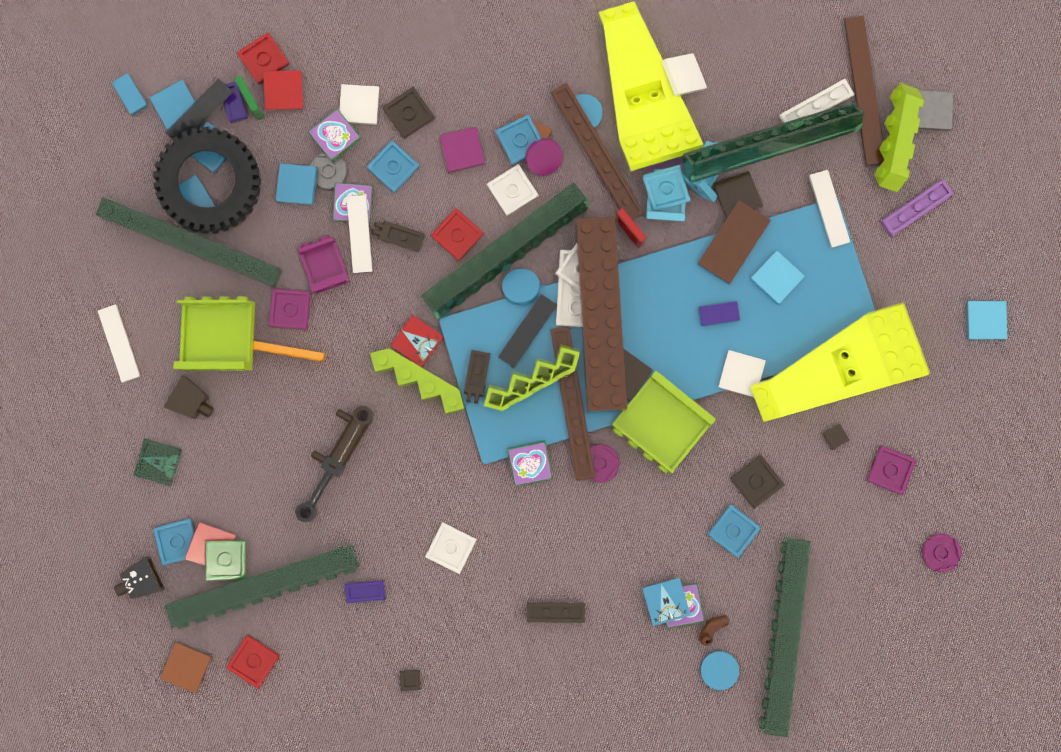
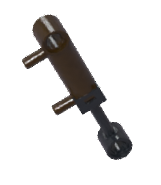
[295,406,374,522]

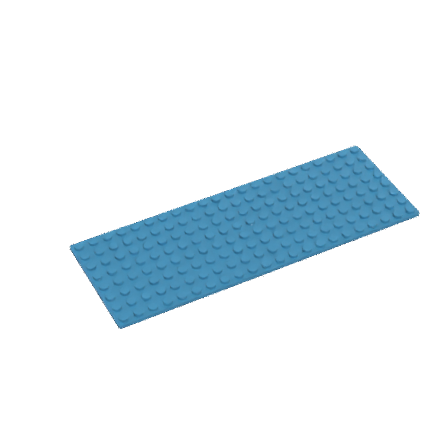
[439,198,875,464]

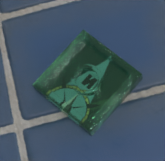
[133,439,182,486]

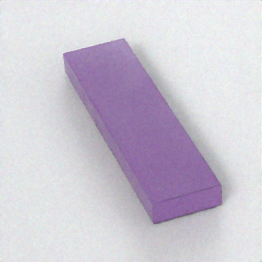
[881,179,954,237]

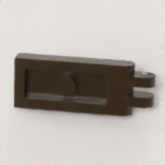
[371,221,425,253]
[464,350,490,404]

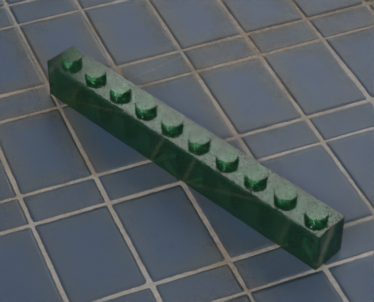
[682,101,864,183]
[421,182,590,319]
[95,197,283,289]
[759,538,811,737]
[165,545,360,630]

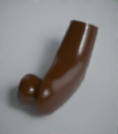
[698,615,729,646]

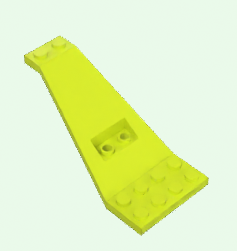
[599,2,704,171]
[750,302,930,422]

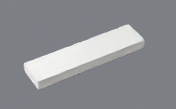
[779,79,854,132]
[809,170,850,248]
[347,195,373,273]
[98,304,141,383]

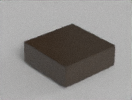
[822,424,849,450]
[400,670,421,691]

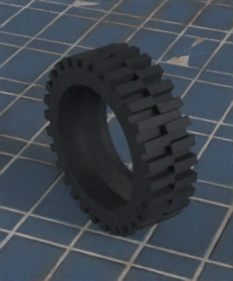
[153,127,261,234]

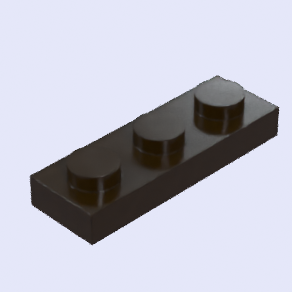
[527,602,585,623]

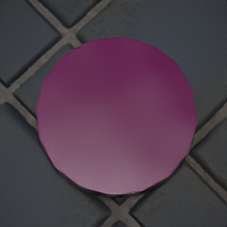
[525,138,563,176]
[590,445,620,483]
[922,534,962,572]

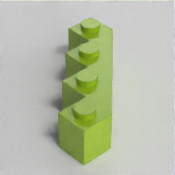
[874,82,924,192]
[484,344,580,411]
[370,348,465,415]

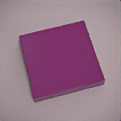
[440,127,485,173]
[269,289,311,330]
[866,445,917,495]

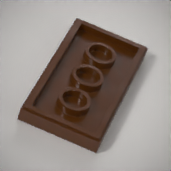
[698,200,771,285]

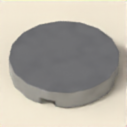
[310,153,348,190]

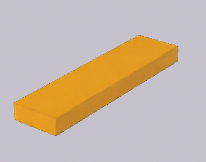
[253,341,326,362]

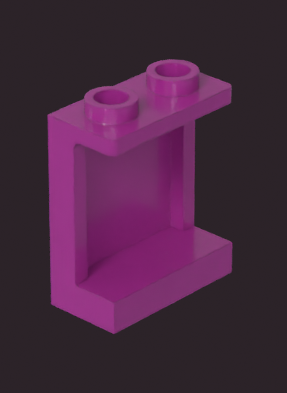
[297,236,350,295]

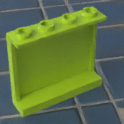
[173,296,255,371]
[611,371,716,474]

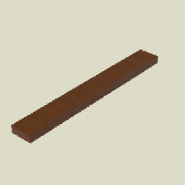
[844,16,884,166]
[550,83,644,220]
[550,326,595,481]

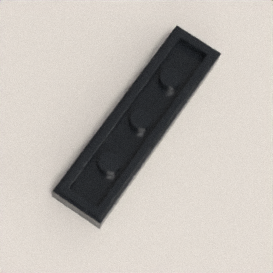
[166,78,233,138]
[498,294,557,368]

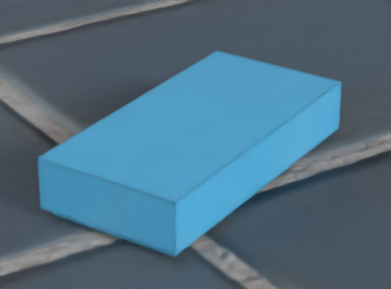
[111,73,148,115]

